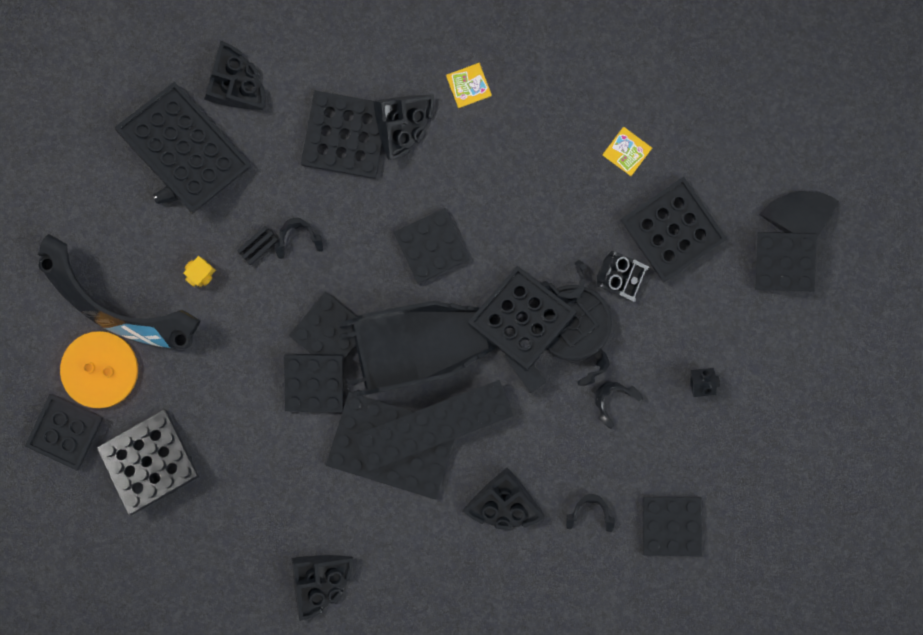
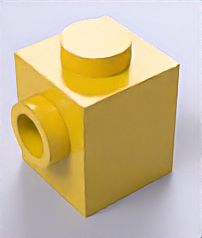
[184,256,216,287]

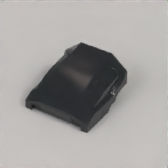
[597,251,649,302]

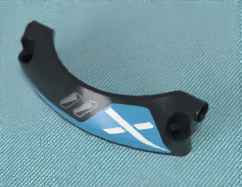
[38,234,201,349]

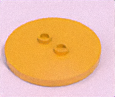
[60,331,138,408]

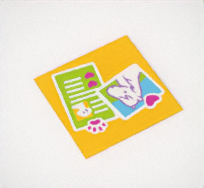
[446,63,492,108]
[603,127,652,176]

